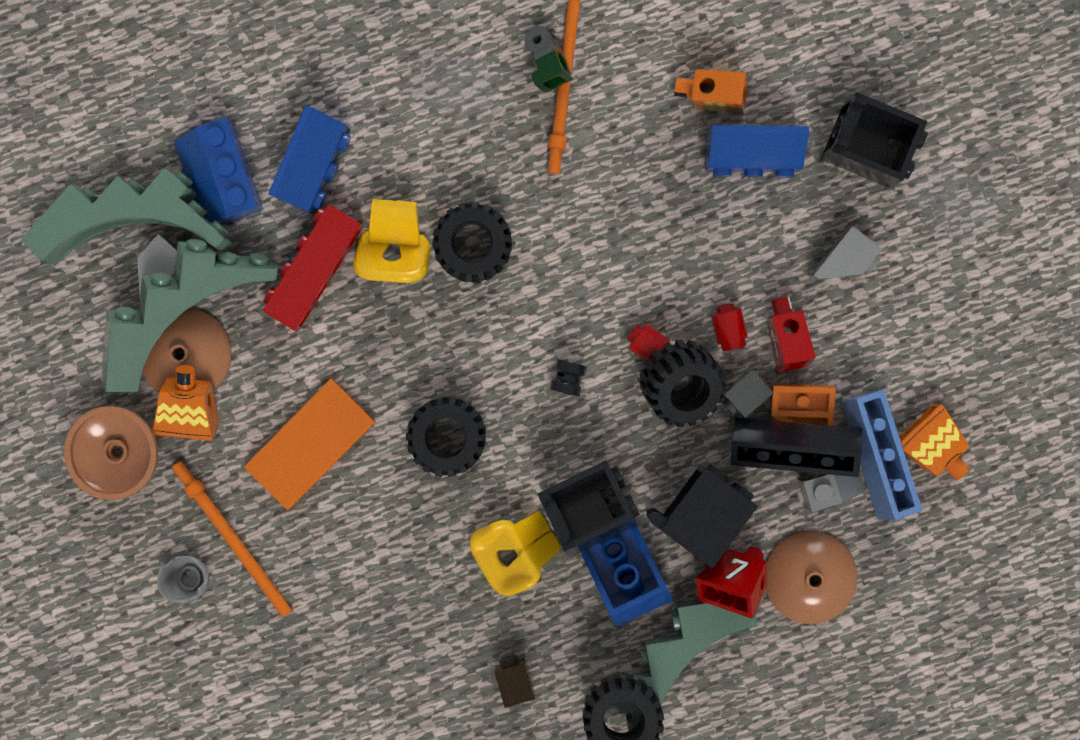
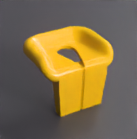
[353,199,431,283]
[469,511,561,596]

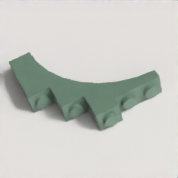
[20,168,234,266]
[101,239,278,392]
[613,599,758,731]

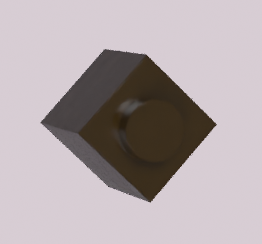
[494,655,535,708]

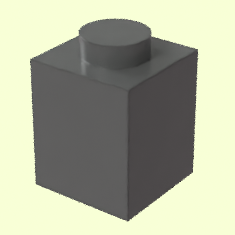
[722,369,773,418]

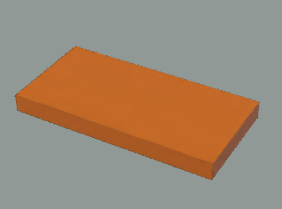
[244,378,376,510]

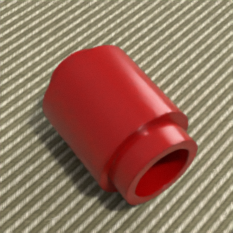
[711,303,748,351]
[627,323,670,361]

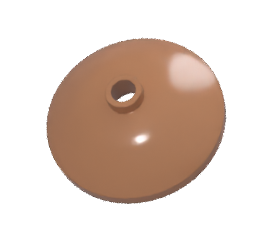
[142,308,231,392]
[64,406,158,500]
[766,531,857,624]

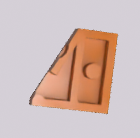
[770,383,836,426]

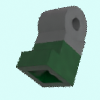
[524,26,573,93]

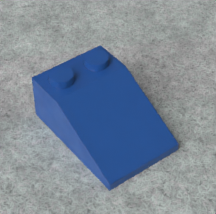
[581,512,673,627]

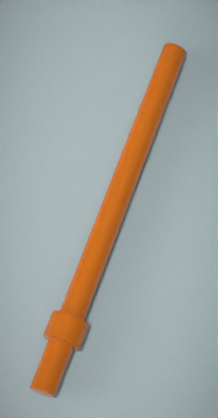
[547,0,581,175]
[171,460,292,617]

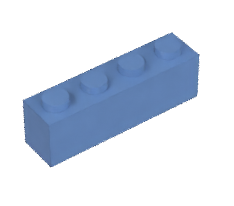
[840,389,923,520]

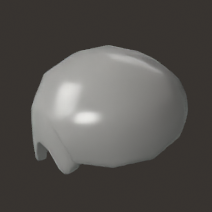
[156,556,209,604]

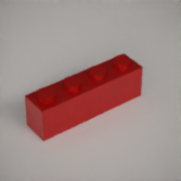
[262,204,364,332]

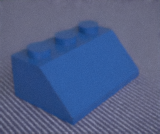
[268,105,351,214]
[174,117,264,225]
[705,125,809,178]

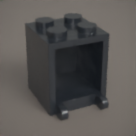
[820,92,928,188]
[537,460,640,557]
[646,464,758,568]

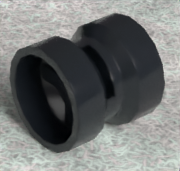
[550,359,587,397]

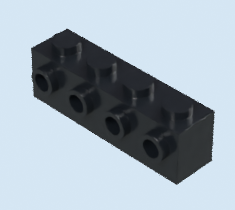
[731,417,863,477]

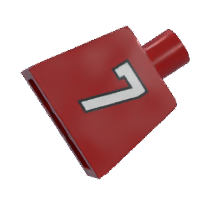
[767,297,816,373]
[696,546,768,619]

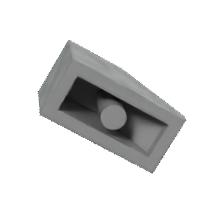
[809,226,882,281]
[137,234,177,295]
[797,471,866,512]

